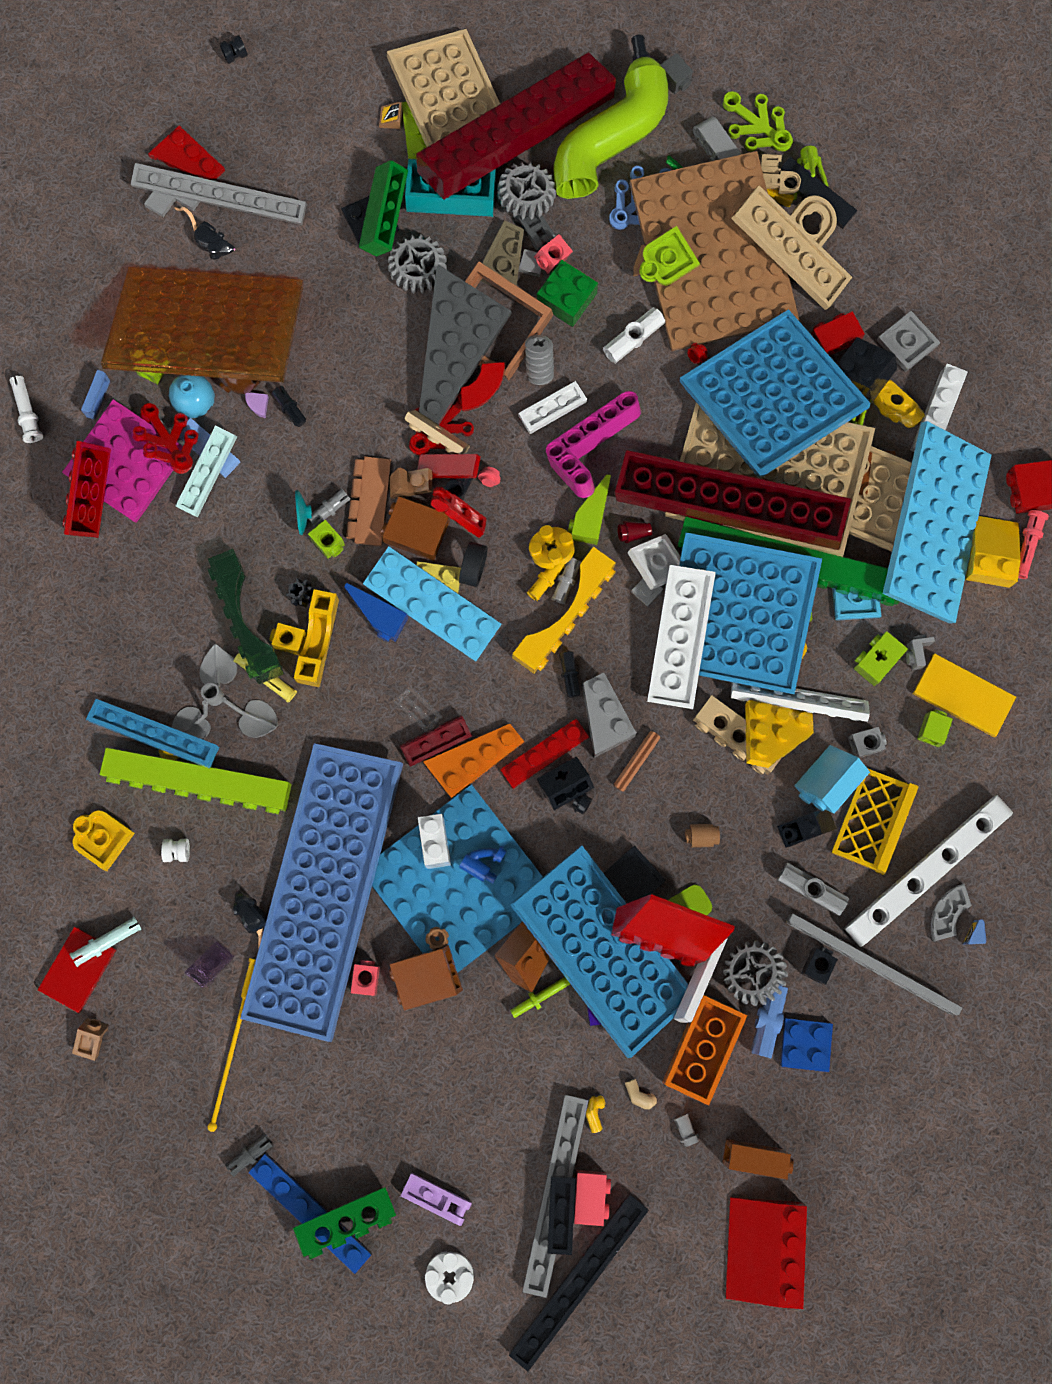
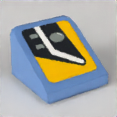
[963,920,986,945]

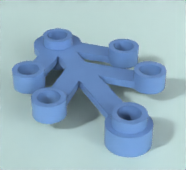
[609,166,671,230]

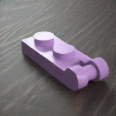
[401,1172,472,1226]

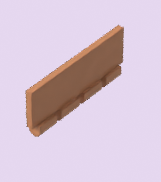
[346,456,391,546]

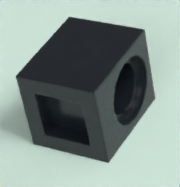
[801,946,838,985]

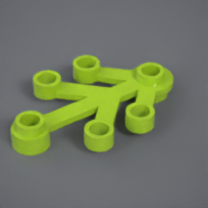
[723,91,793,152]

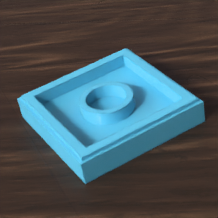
[832,588,882,620]

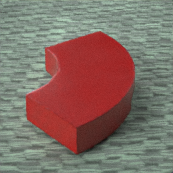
[461,362,505,412]

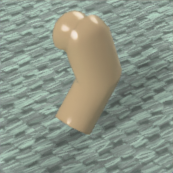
[625,1079,657,1109]

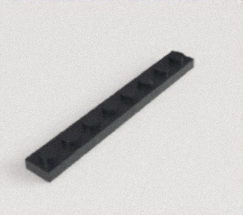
[509,1193,649,1372]

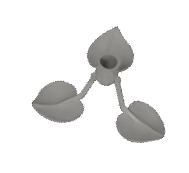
[172,644,278,740]

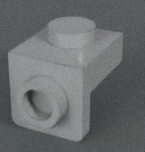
[906,635,935,670]

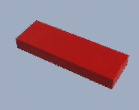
[417,454,481,478]

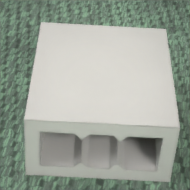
[418,814,451,869]

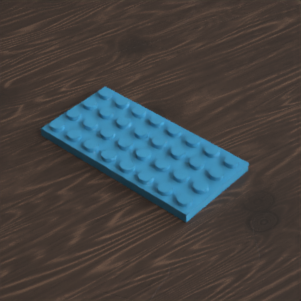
[510,846,688,1058]

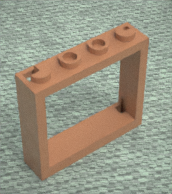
[465,262,553,381]

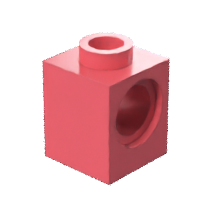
[534,234,573,274]
[351,960,380,996]

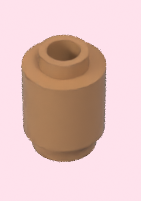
[685,824,720,848]

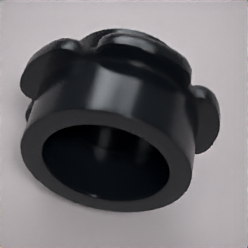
[572,793,592,815]

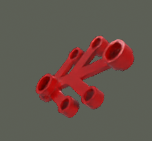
[409,392,474,455]
[132,403,198,474]

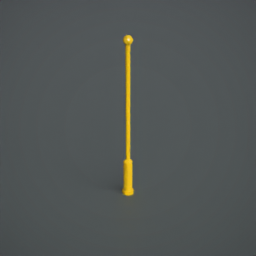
[207,958,256,1132]

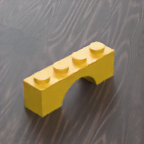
[294,589,339,687]

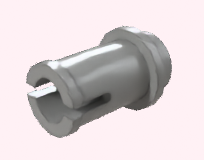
[674,1113,699,1147]

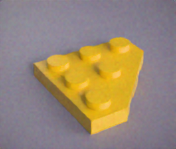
[745,700,814,768]

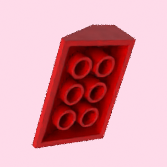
[63,441,111,538]
[611,894,735,967]
[725,1197,807,1309]

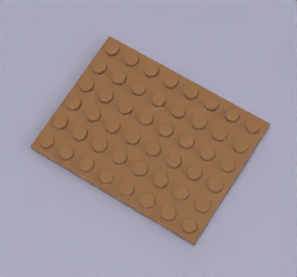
[630,151,799,351]

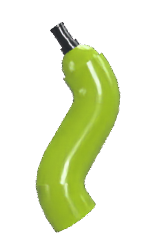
[553,35,668,199]

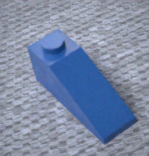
[344,583,408,642]

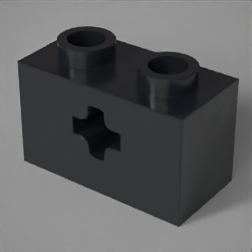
[537,756,594,811]

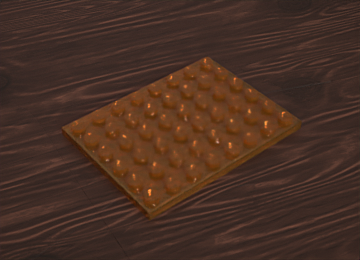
[101,267,303,382]

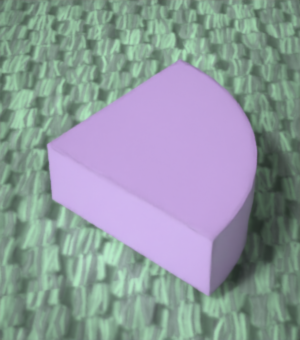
[245,393,269,418]

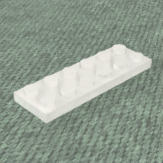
[647,565,716,709]

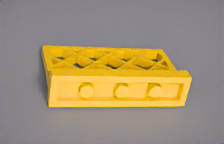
[832,768,919,875]

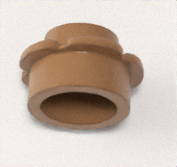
[426,927,449,950]

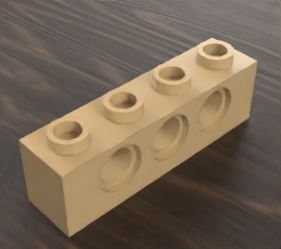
[693,695,781,775]

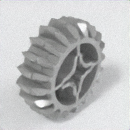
[497,161,556,220]
[388,234,447,294]
[723,941,788,1006]

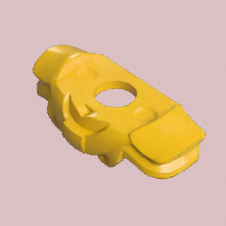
[873,379,925,428]

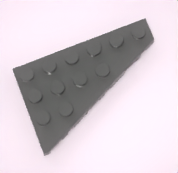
[419,265,512,425]

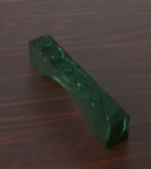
[207,549,284,685]

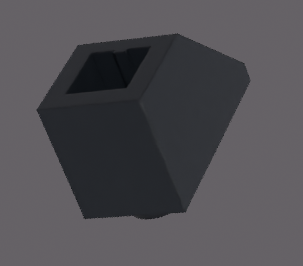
[777,810,837,848]

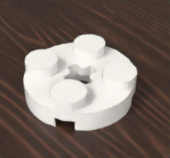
[425,1251,474,1305]

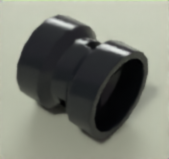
[219,35,248,64]

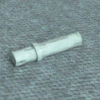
[70,917,141,967]

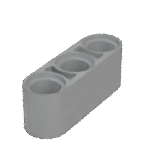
[693,116,742,161]

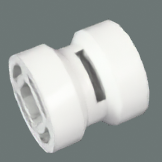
[161,839,190,862]

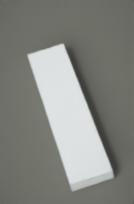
[674,938,728,1023]

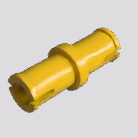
[527,563,565,601]

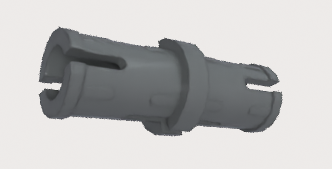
[225,1133,274,1177]

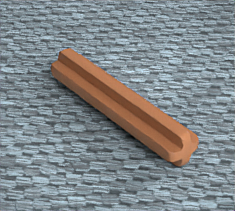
[614,731,660,792]

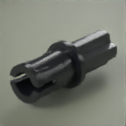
[272,386,306,427]
[559,651,580,698]

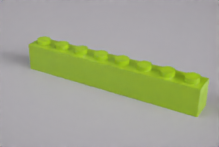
[100,748,292,815]

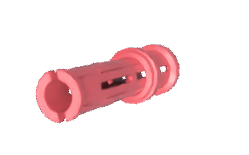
[1018,510,1049,579]

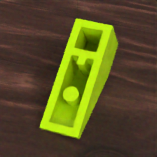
[568,475,611,545]

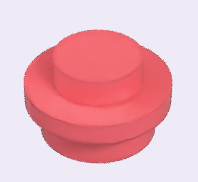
[478,467,501,487]

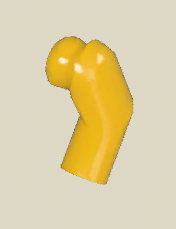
[586,1095,606,1133]

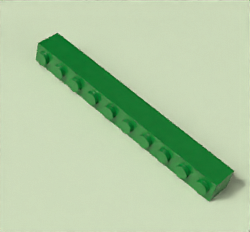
[677,516,900,606]

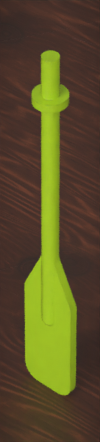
[510,885,712,1018]

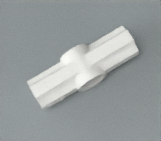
[603,307,666,364]

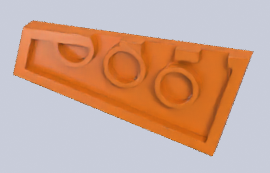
[423,724,524,799]

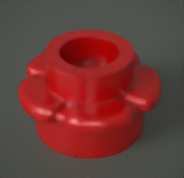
[687,342,708,364]

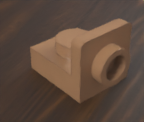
[72,1018,109,1061]

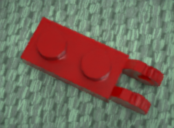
[431,486,487,538]

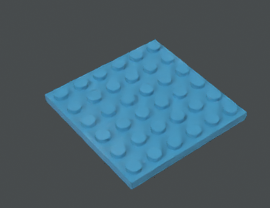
[680,309,871,479]
[679,533,822,694]
[372,784,543,973]

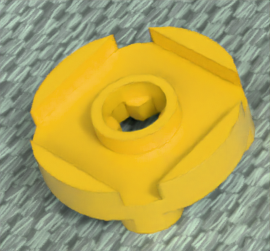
[529,525,575,569]

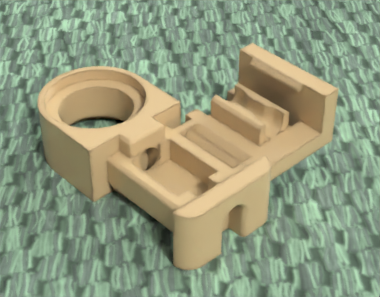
[761,154,801,194]

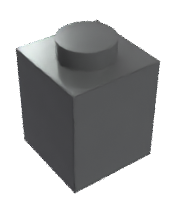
[661,53,693,94]

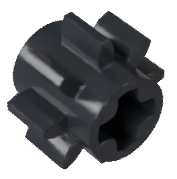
[286,578,316,608]

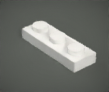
[518,381,587,434]

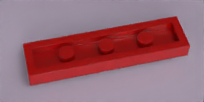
[500,719,589,789]

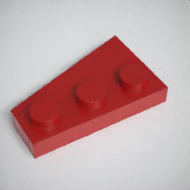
[148,126,225,181]

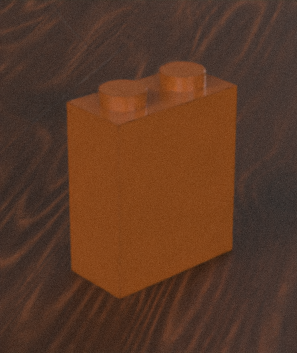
[381,497,450,561]
[389,945,463,1010]
[723,1139,794,1180]

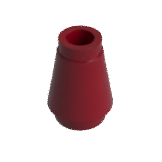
[617,521,652,544]

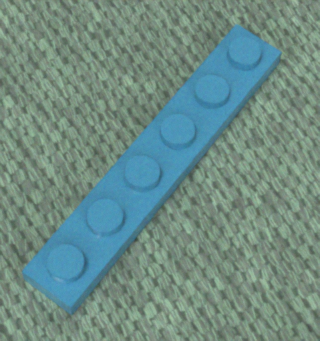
[86,699,220,769]

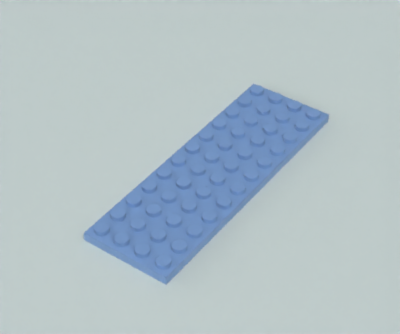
[240,743,403,1042]

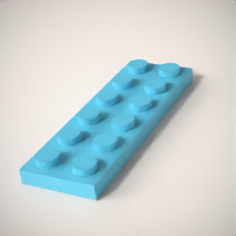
[363,546,502,662]

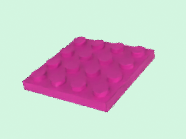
[62,399,183,523]

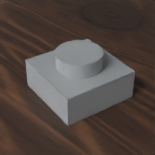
[631,579,663,607]

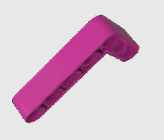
[546,391,641,498]

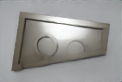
[481,220,524,287]

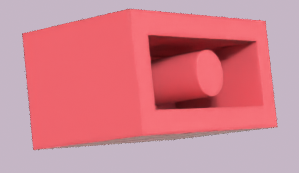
[574,1170,611,1226]

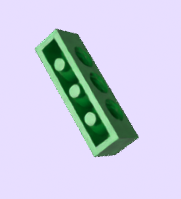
[292,1187,396,1260]

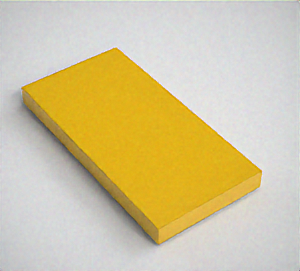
[913,653,1016,737]

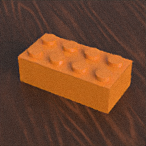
[662,995,748,1105]

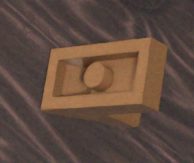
[390,467,433,499]

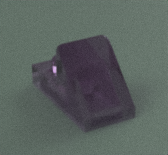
[185,941,234,989]

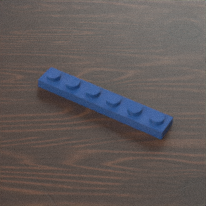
[249,1153,372,1274]

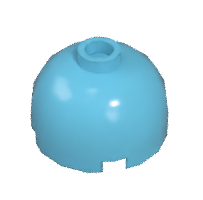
[169,372,215,418]

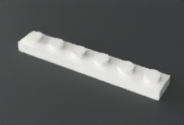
[731,682,870,722]

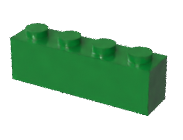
[359,160,408,257]

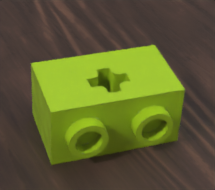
[853,631,908,686]

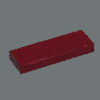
[400,715,472,767]

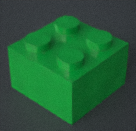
[537,260,598,327]

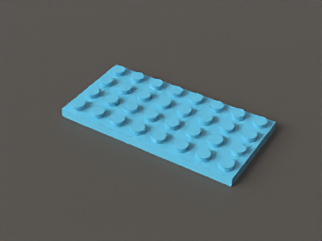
[883,421,991,623]

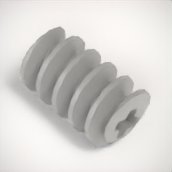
[525,335,554,385]

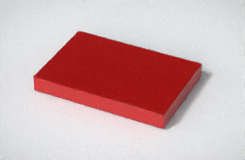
[38,927,117,1013]

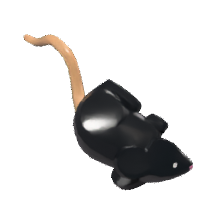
[175,207,235,260]
[233,891,267,947]

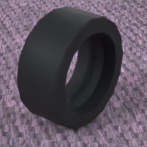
[459,542,488,587]

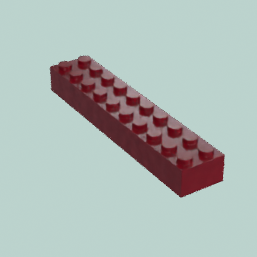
[416,52,616,200]
[615,450,851,550]

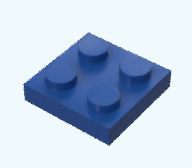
[780,1018,833,1072]

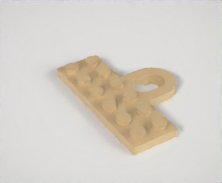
[731,186,852,310]

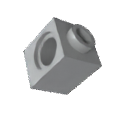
[848,727,887,758]

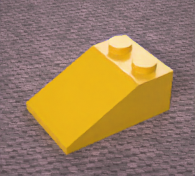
[965,516,1021,588]

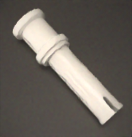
[9,376,43,443]

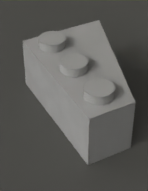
[582,673,636,758]

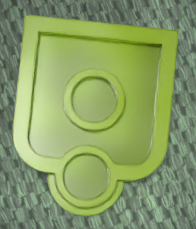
[639,226,700,286]

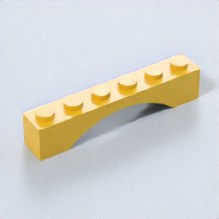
[512,547,616,674]

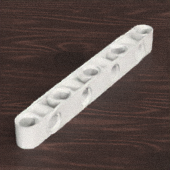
[844,795,1013,947]

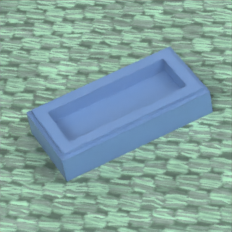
[81,370,110,419]

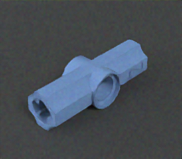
[751,983,788,1058]

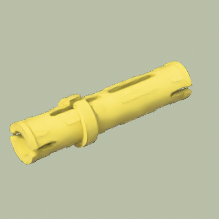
[234,650,297,702]

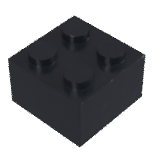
[837,337,897,403]

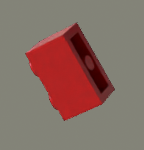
[811,311,865,356]

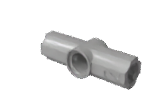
[777,863,849,916]

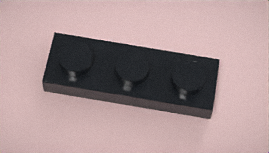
[547,1176,576,1255]

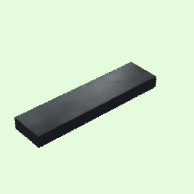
[779,157,858,229]

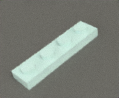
[176,425,237,517]

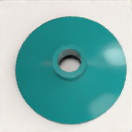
[295,490,312,535]

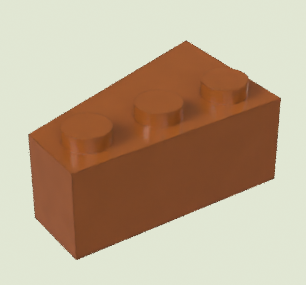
[494,921,550,992]

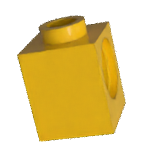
[270,623,307,655]

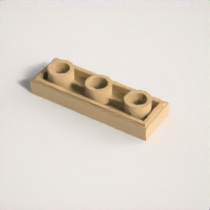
[404,410,470,454]

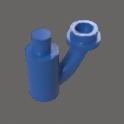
[459,846,507,884]

